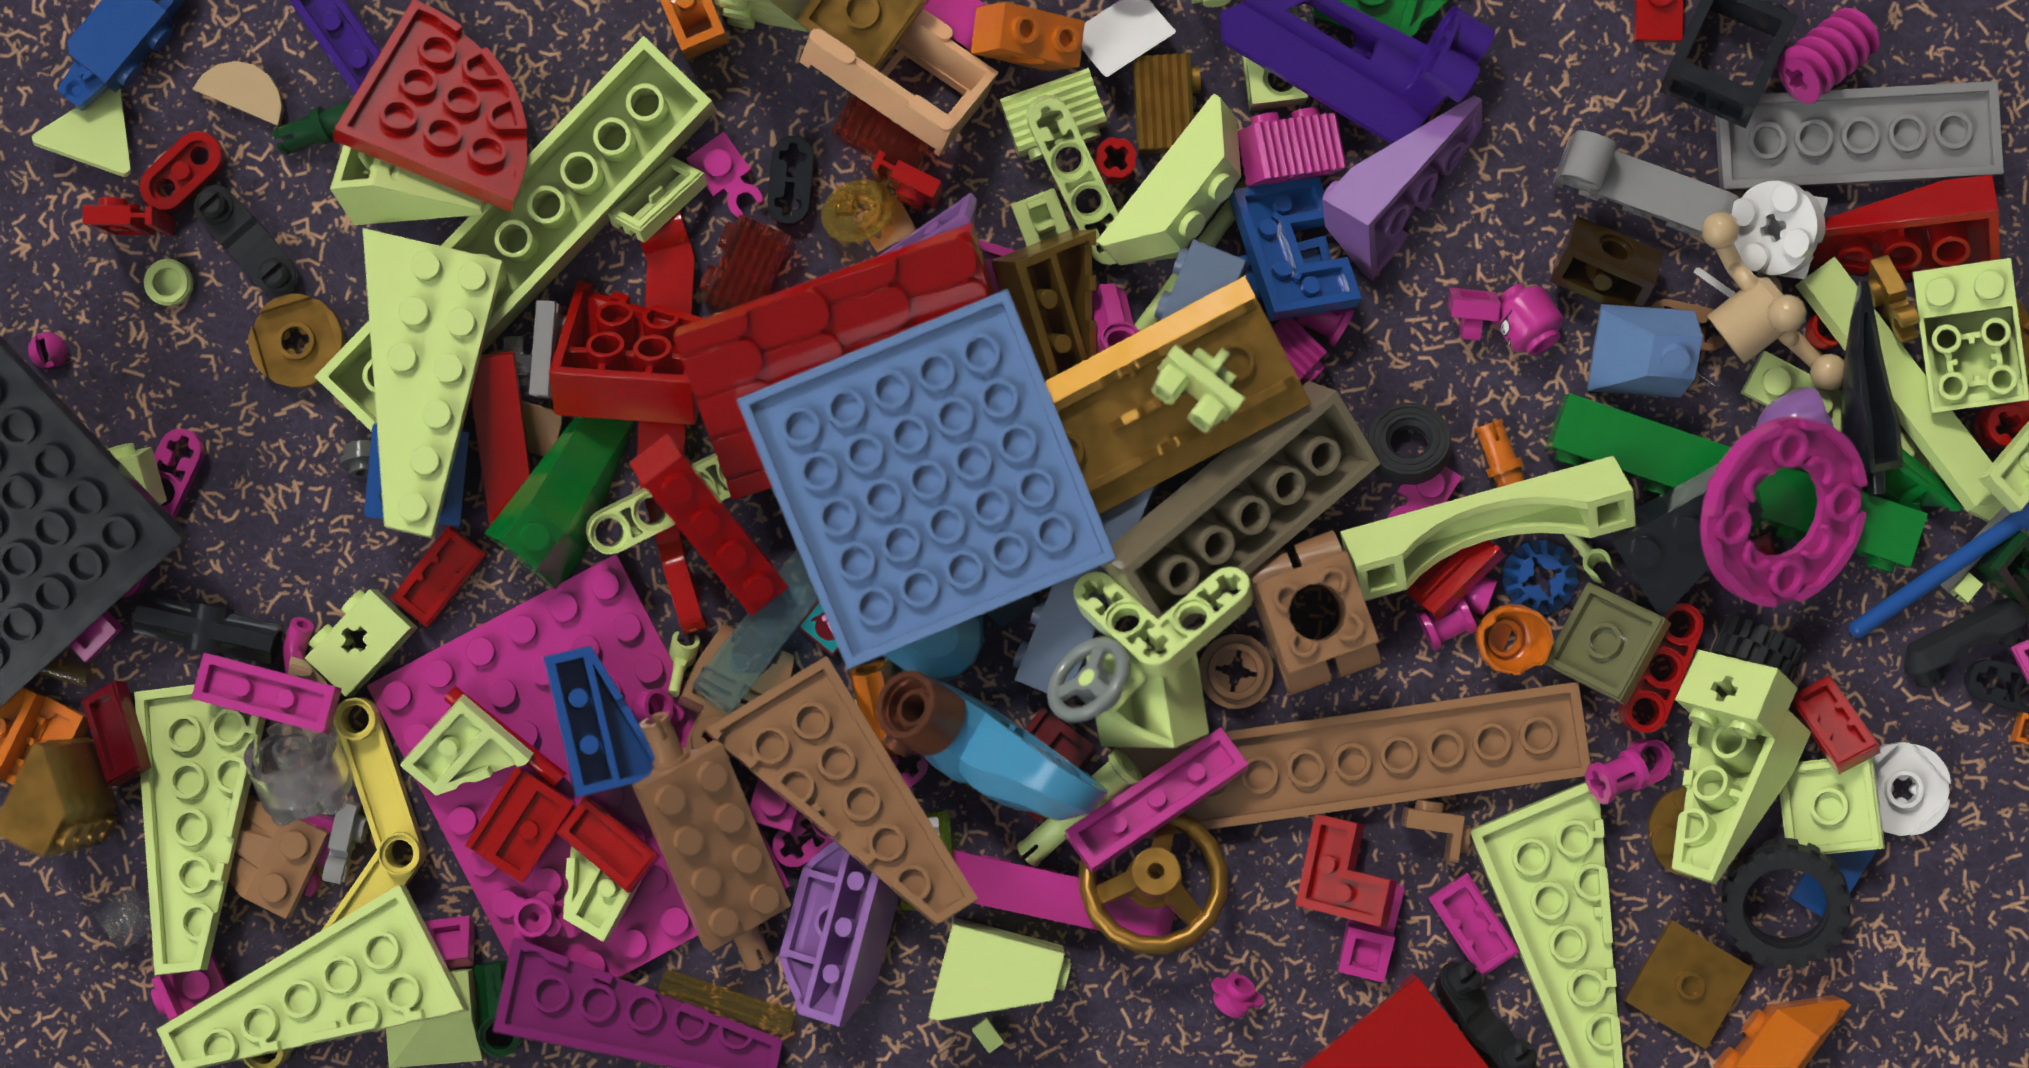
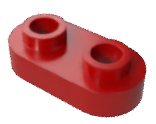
[140,131,225,212]

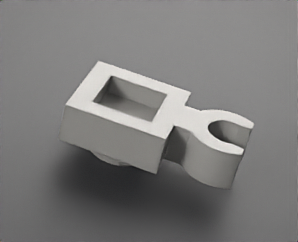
[322,800,369,884]

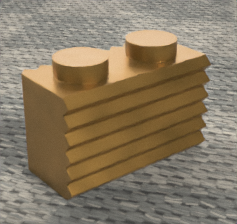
[1133,53,1201,155]

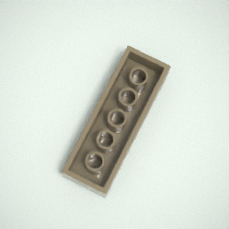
[1102,381,1381,629]

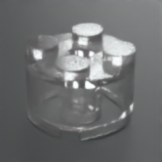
[244,722,354,826]

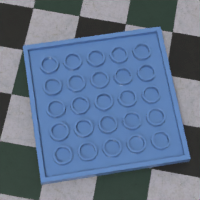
[736,290,1116,669]

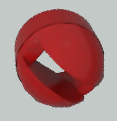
[1805,314,1839,350]

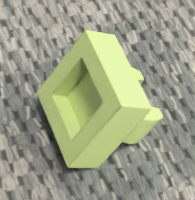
[1011,188,1070,247]

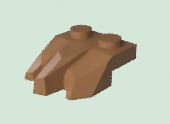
[227,795,331,919]

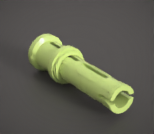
[1016,749,1143,867]

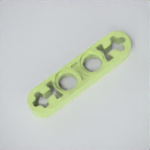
[1026,95,1118,265]

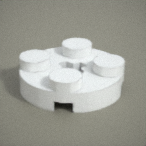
[1732,181,1825,276]
[1874,742,1951,836]

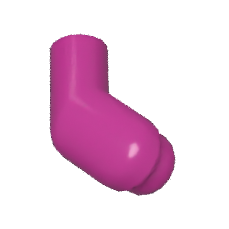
[282,617,314,674]

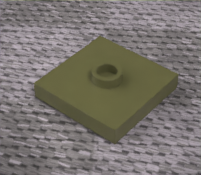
[1545,582,1671,706]

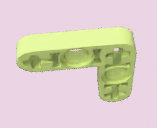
[1073,567,1253,677]

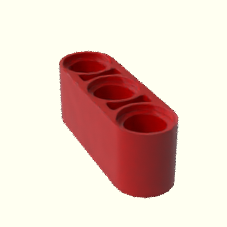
[1618,603,1704,733]

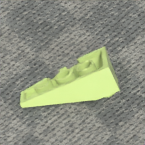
[1672,710,1811,885]

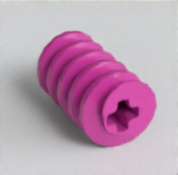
[1777,8,1880,104]

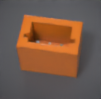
[2010,712,2029,745]

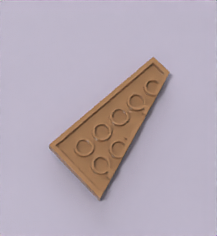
[704,656,978,926]

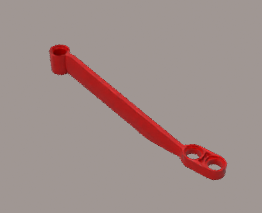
[637,210,708,635]

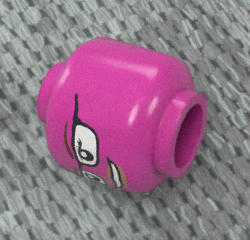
[1494,284,1564,356]

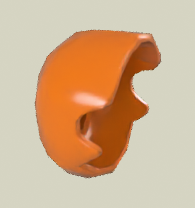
[1475,604,1554,675]

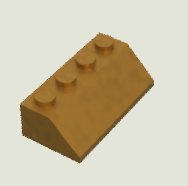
[0,737,117,858]

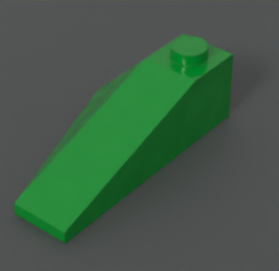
[484,417,634,589]

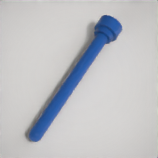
[1849,502,2029,638]

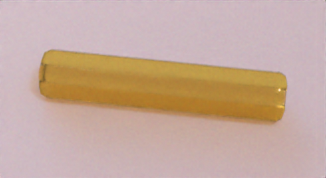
[658,969,795,1035]

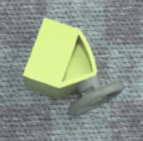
[1047,637,1209,748]

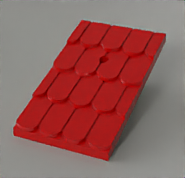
[673,222,994,500]

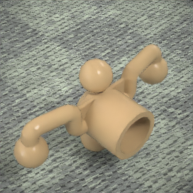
[1702,212,1844,391]

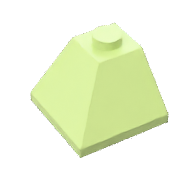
[386,966,483,1068]

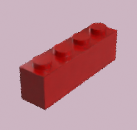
[629,433,789,616]

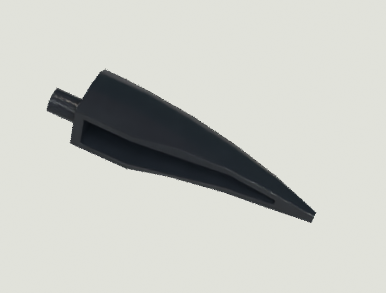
[1840,280,1903,495]

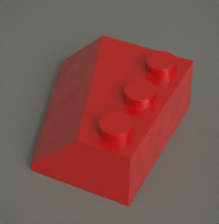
[549,280,704,425]

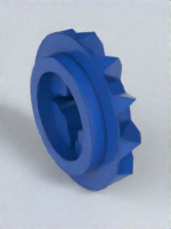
[1502,540,1578,615]

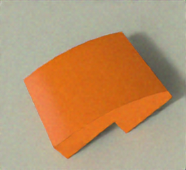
[0,685,89,785]

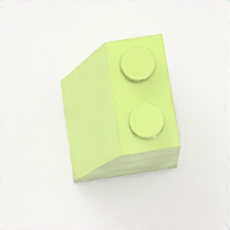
[929,917,1071,1021]

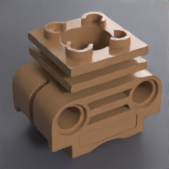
[1248,530,1381,696]

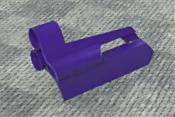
[1220,0,1495,144]

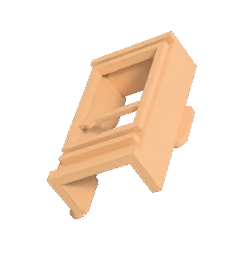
[799,9,999,156]

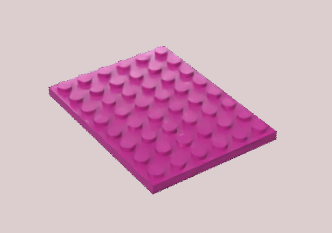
[367,554,791,978]

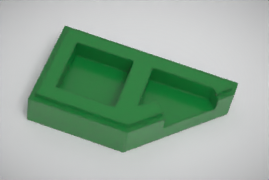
[1881,449,1964,511]

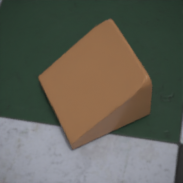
[856,194,917,256]
[522,400,568,457]

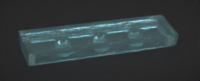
[692,548,818,714]

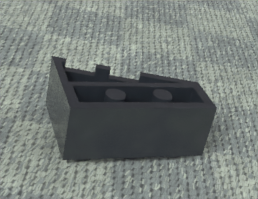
[1611,463,1764,617]

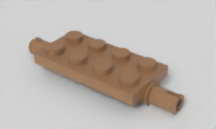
[632,712,791,971]

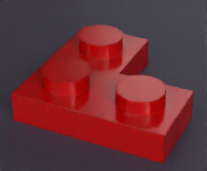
[1295,814,1397,927]

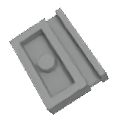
[529,300,566,400]

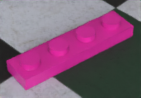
[1065,727,1249,874]

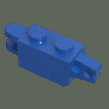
[57,0,185,111]

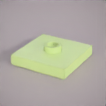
[1779,757,1885,854]

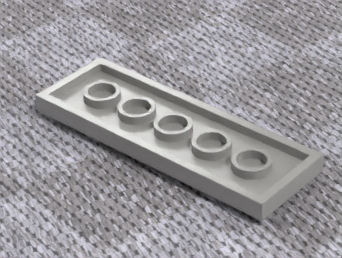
[1715,81,2004,191]

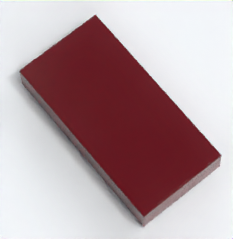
[81,681,152,786]

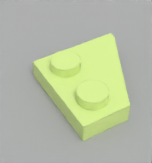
[563,845,643,942]

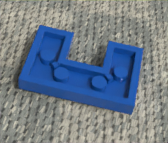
[1228,176,1362,321]

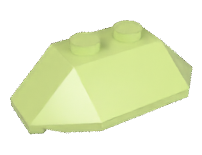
[1096,94,1241,265]

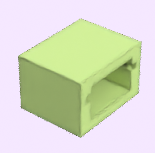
[1949,572,1983,602]
[972,1017,1004,1054]

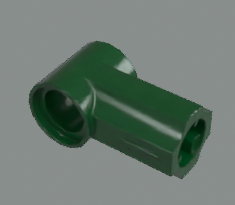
[474,960,524,1058]

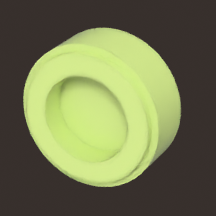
[144,259,194,307]

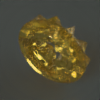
[821,179,896,247]

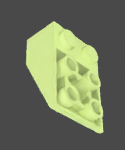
[330,145,486,225]
[1912,258,2029,413]

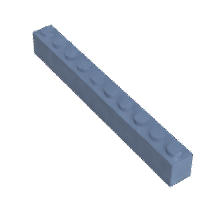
[1013,239,1250,702]

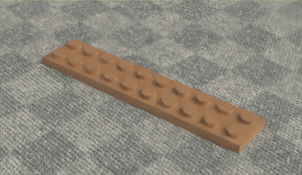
[1112,682,1591,838]

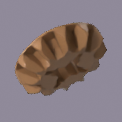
[1198,634,1273,709]

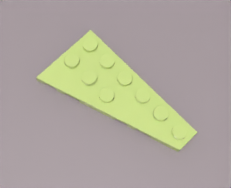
[363,228,504,539]
[134,684,266,975]
[1470,781,1624,1068]
[156,884,469,1068]

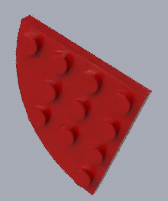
[334,0,527,212]

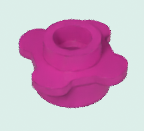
[509,890,561,942]
[1211,971,1264,1018]

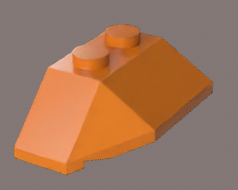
[1714,995,1851,1068]

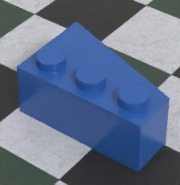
[543,646,655,797]

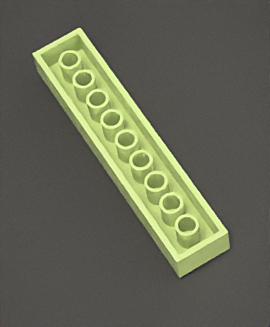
[315,36,717,432]

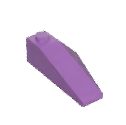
[1322,95,1482,280]

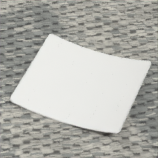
[1082,0,1176,77]

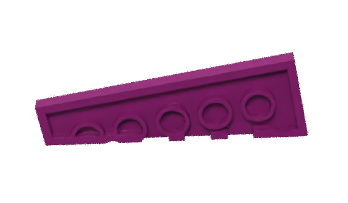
[492,938,782,1068]

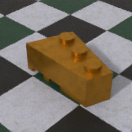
[991,229,1097,381]

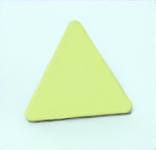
[32,88,131,177]

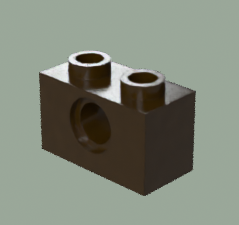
[1550,215,1663,307]

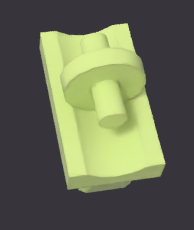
[1151,345,1245,433]

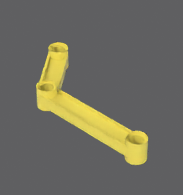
[243,697,427,1068]

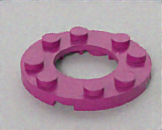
[1700,416,1867,607]

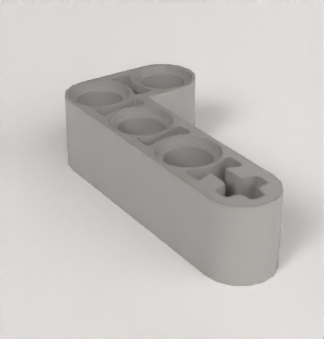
[1553,130,1740,239]

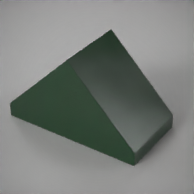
[1972,531,2029,614]

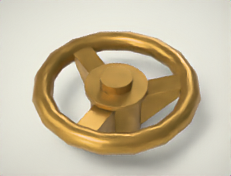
[1078,813,1228,954]

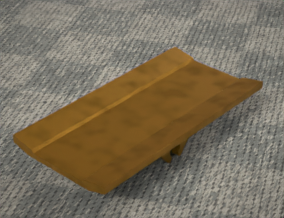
[1045,276,1311,515]

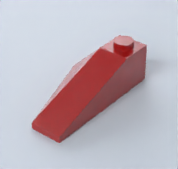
[1809,175,2000,282]

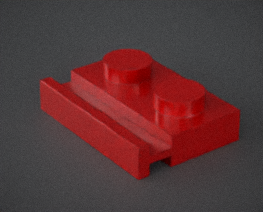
[871,150,943,211]
[82,197,175,236]
[1403,540,1505,621]
[465,766,576,883]

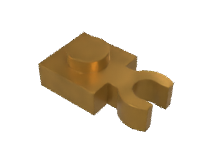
[1868,255,1920,343]

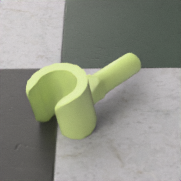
[1563,534,1616,583]
[668,631,700,697]

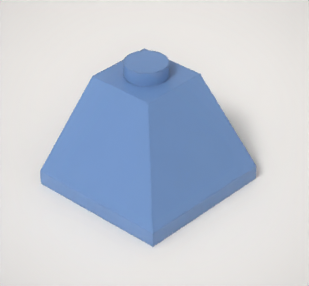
[1587,304,1703,398]

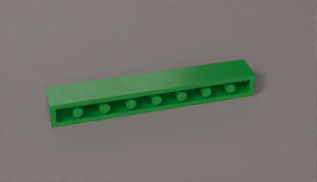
[1545,393,1928,574]

